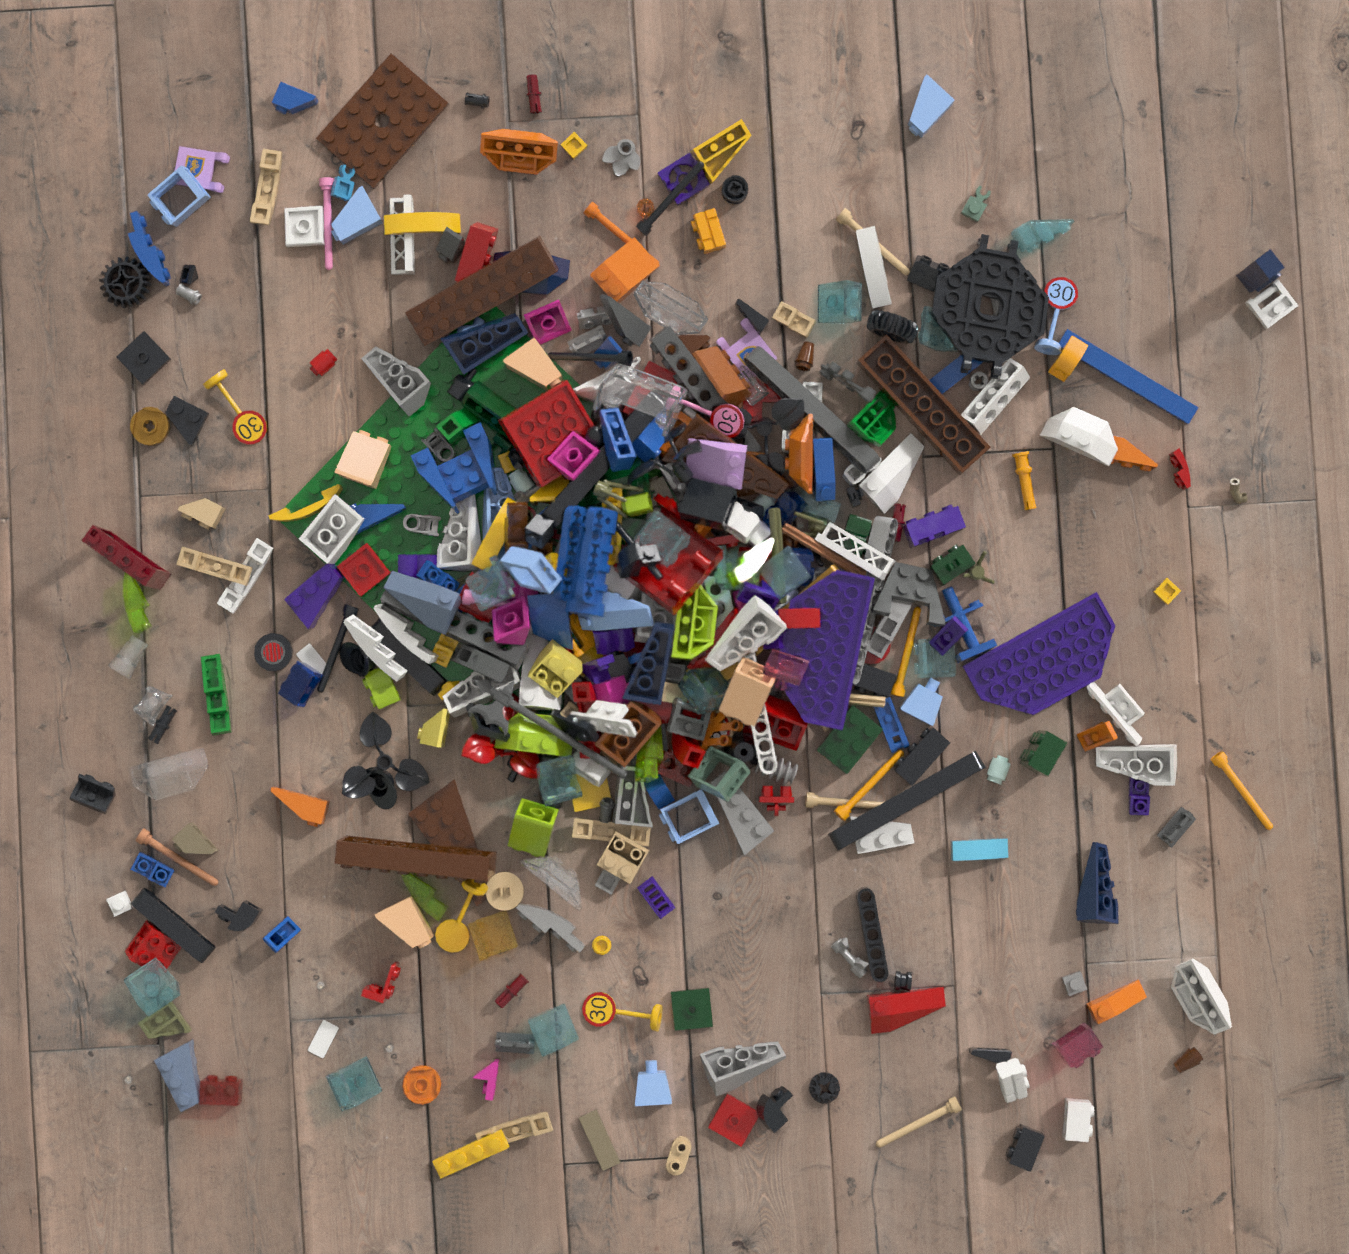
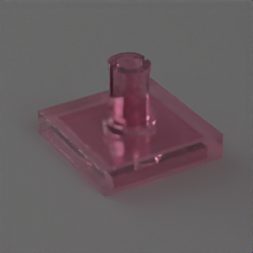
[762,649,810,690]

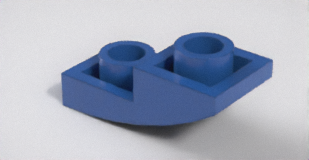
[416,560,460,592]
[130,851,174,887]

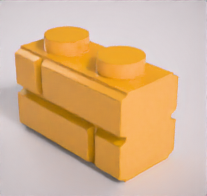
[691,208,726,254]

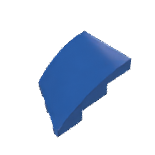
[528,594,573,649]

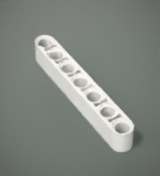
[738,652,777,774]

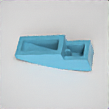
[951,838,1008,861]

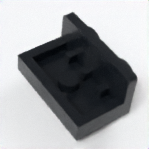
[907,255,950,292]
[69,774,116,815]

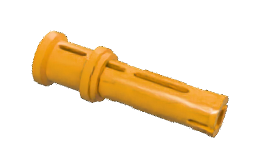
[1012,451,1037,510]

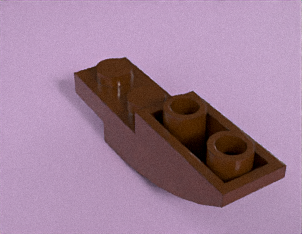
[504,502,528,581]

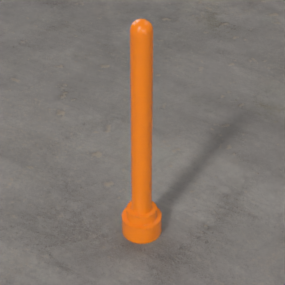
[583,202,659,264]

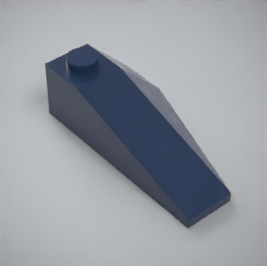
[1076,842,1118,924]

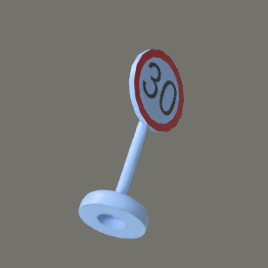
[1034,277,1078,355]

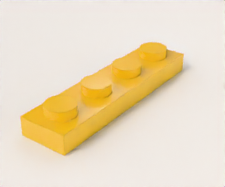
[432,1129,510,1179]

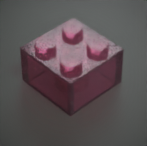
[1052,1022,1103,1068]

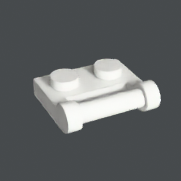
[1246,279,1298,329]

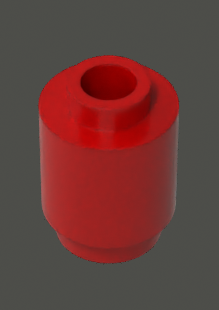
[309,349,338,377]

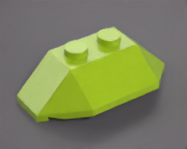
[672,585,718,660]
[495,712,572,757]

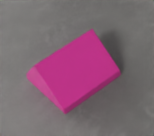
[524,299,572,345]
[547,431,600,480]
[492,596,530,645]
[592,674,630,705]

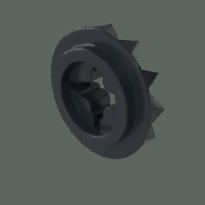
[809,1072,840,1104]

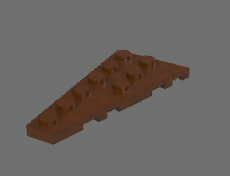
[662,414,789,499]
[408,779,488,906]

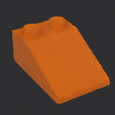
[590,237,660,304]

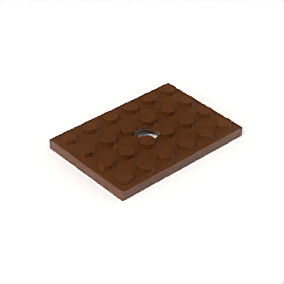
[316,53,449,189]

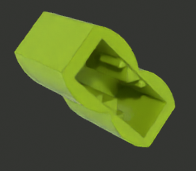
[622,492,654,517]
[362,668,401,709]

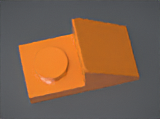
[1076,721,1118,751]

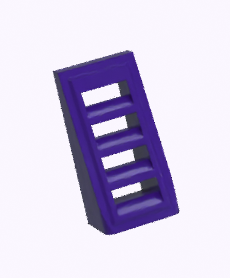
[637,876,675,919]

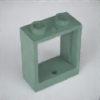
[688,746,751,802]

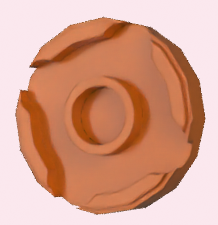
[402,1065,442,1105]

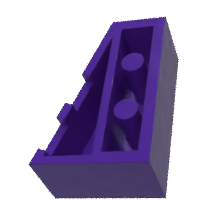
[903,504,966,549]
[284,563,345,629]

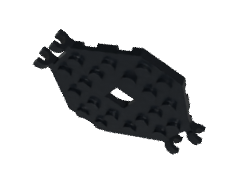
[931,234,1049,379]

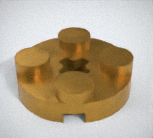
[130,407,170,446]

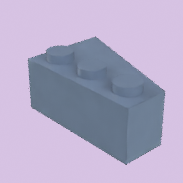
[154,1039,203,1112]

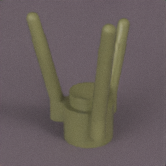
[593,480,643,518]
[782,506,827,537]
[963,551,995,584]

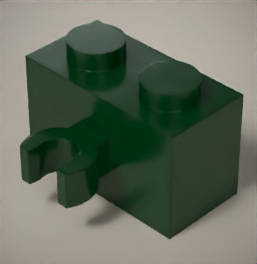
[929,544,976,586]

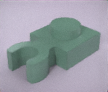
[961,186,991,222]

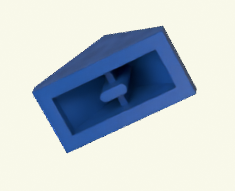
[642,767,675,810]
[262,916,301,953]

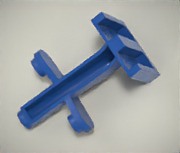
[934,586,997,663]

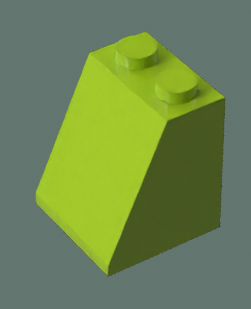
[507,798,559,857]

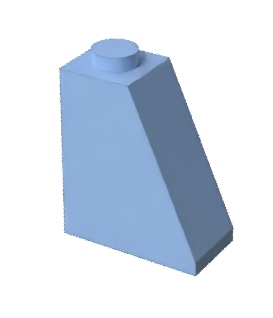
[908,74,955,138]
[331,186,383,245]

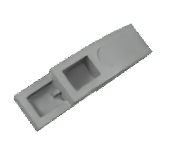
[867,599,912,659]
[516,904,585,953]

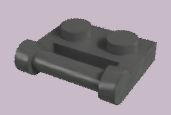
[666,697,712,741]

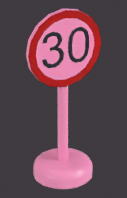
[665,384,744,438]

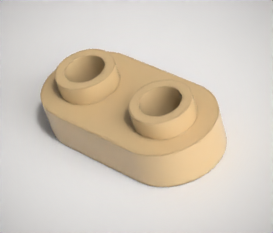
[666,1136,691,1175]

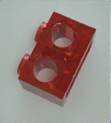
[651,748,694,788]
[199,1075,243,1106]

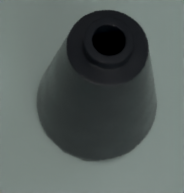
[724,732,762,770]

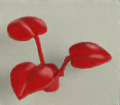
[461,693,540,779]

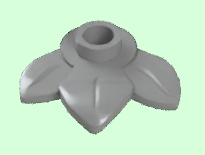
[602,139,641,177]

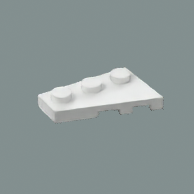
[850,816,914,854]

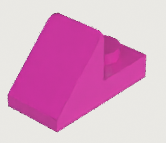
[473,1059,500,1101]

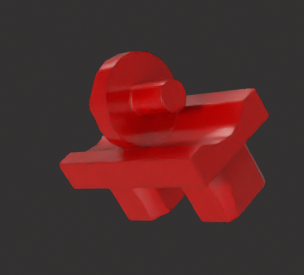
[759,786,794,817]

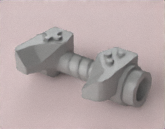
[831,937,869,978]

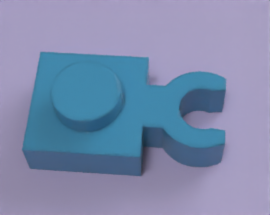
[330,165,355,201]

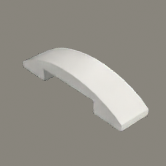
[217,538,274,614]

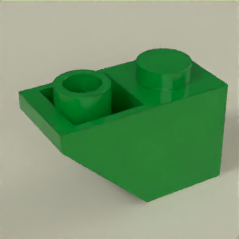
[436,408,481,446]

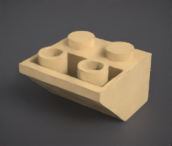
[597,832,649,884]

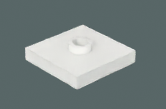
[284,206,325,247]

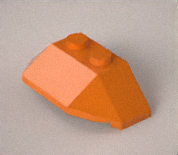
[480,129,558,175]
[785,414,813,494]

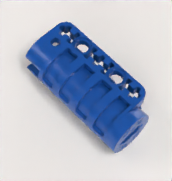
[553,506,618,617]

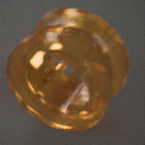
[637,198,654,217]

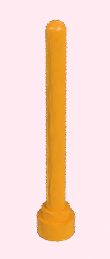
[890,607,921,698]
[834,750,904,822]
[1210,751,1273,830]

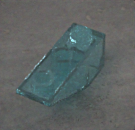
[1011,219,1075,253]

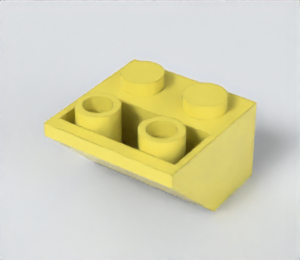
[528,639,583,698]

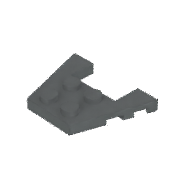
[871,562,946,628]

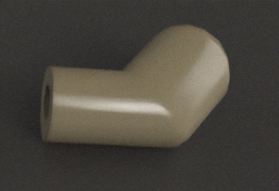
[1230,478,1248,504]

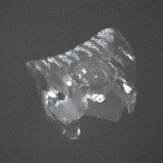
[133,686,173,726]

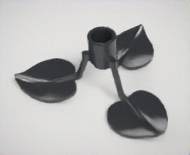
[732,398,805,476]
[627,422,703,486]
[342,712,430,798]

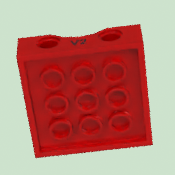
[498,380,600,487]
[613,508,724,615]

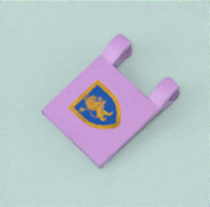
[175,146,230,193]
[716,318,777,382]

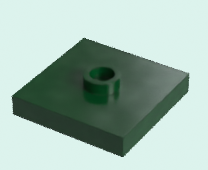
[671,987,713,1031]

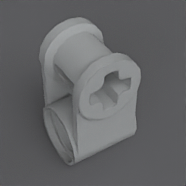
[403,514,441,537]

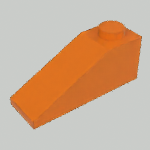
[270,787,330,827]
[1086,980,1147,1024]

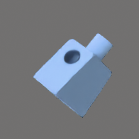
[899,678,943,726]
[635,1060,672,1106]

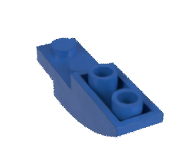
[128,211,171,286]

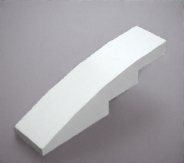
[856,226,892,308]
[374,604,439,664]
[343,615,407,682]

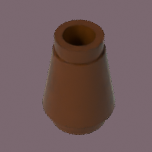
[795,341,814,371]
[1174,1047,1204,1073]

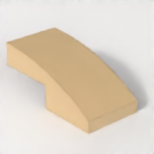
[772,301,816,338]

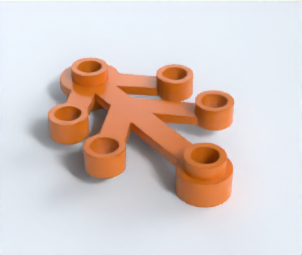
[697,696,743,751]

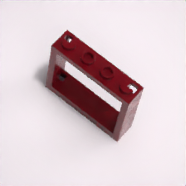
[81,525,172,590]

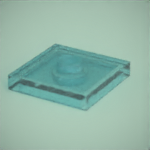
[758,546,811,600]

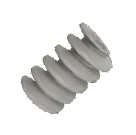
[755,755,798,786]

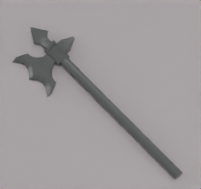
[468,680,627,779]

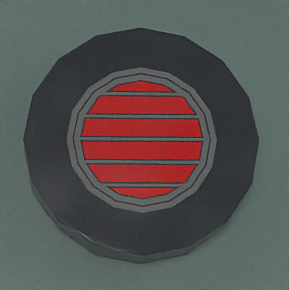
[254,633,293,671]

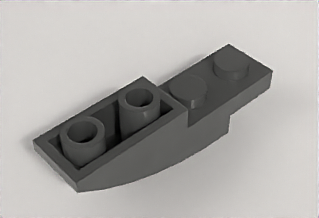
[450,643,510,683]

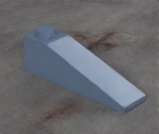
[384,571,462,635]

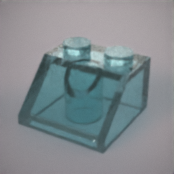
[818,280,862,323]
[678,667,729,714]
[124,958,181,1017]
[528,1003,579,1057]
[326,1056,383,1111]

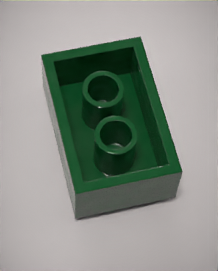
[816,705,883,774]
[1019,730,1067,777]

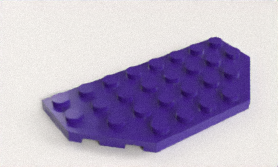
[776,570,875,730]
[962,592,1116,715]

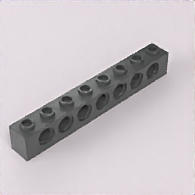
[649,325,762,452]
[380,590,529,670]

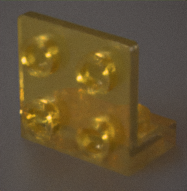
[468,911,518,961]

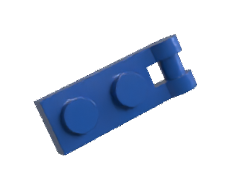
[873,697,910,754]

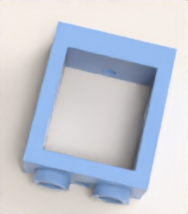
[147,165,211,227]
[500,546,561,594]
[659,789,719,844]

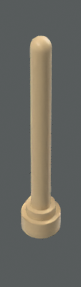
[836,208,910,276]
[805,792,884,809]
[876,1096,962,1148]

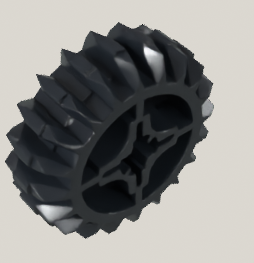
[99,257,152,309]
[866,310,918,344]

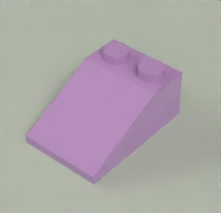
[686,438,747,489]

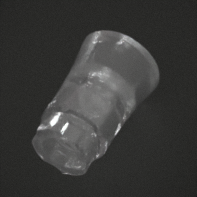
[107,635,148,680]

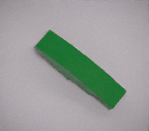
[201,654,232,736]

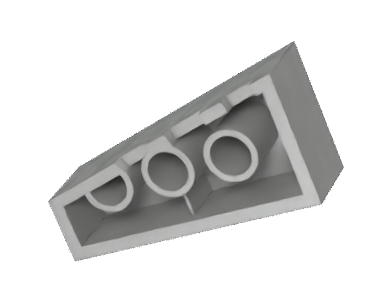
[711,770,774,855]

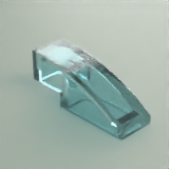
[780,488,841,523]

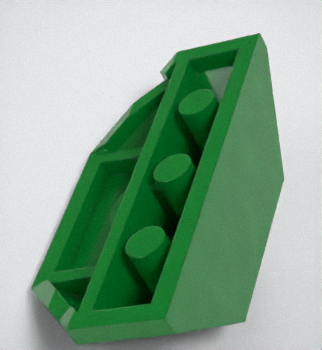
[847,390,896,447]

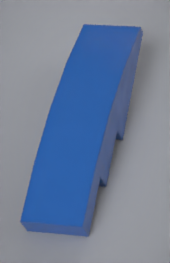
[929,355,983,394]

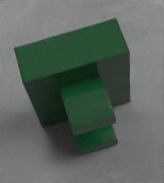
[492,432,514,454]

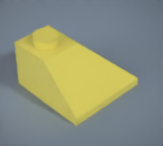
[417,709,450,748]

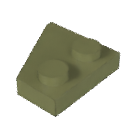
[138,1000,192,1039]

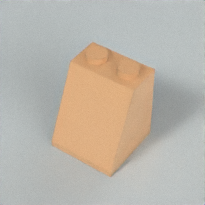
[503,338,563,391]
[335,430,392,489]
[719,657,779,726]
[375,894,434,949]

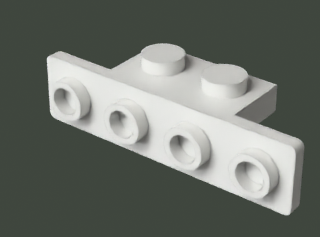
[1087,682,1144,746]
[570,700,637,737]

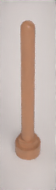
[135,828,218,886]

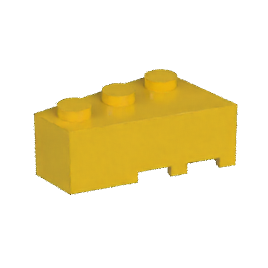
[691,119,752,184]

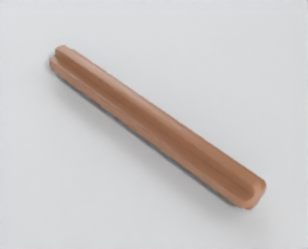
[782,523,867,575]

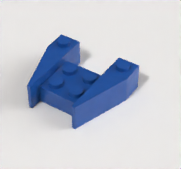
[411,422,497,514]

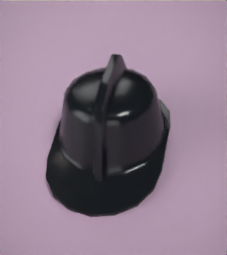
[340,642,376,677]
[366,767,397,809]

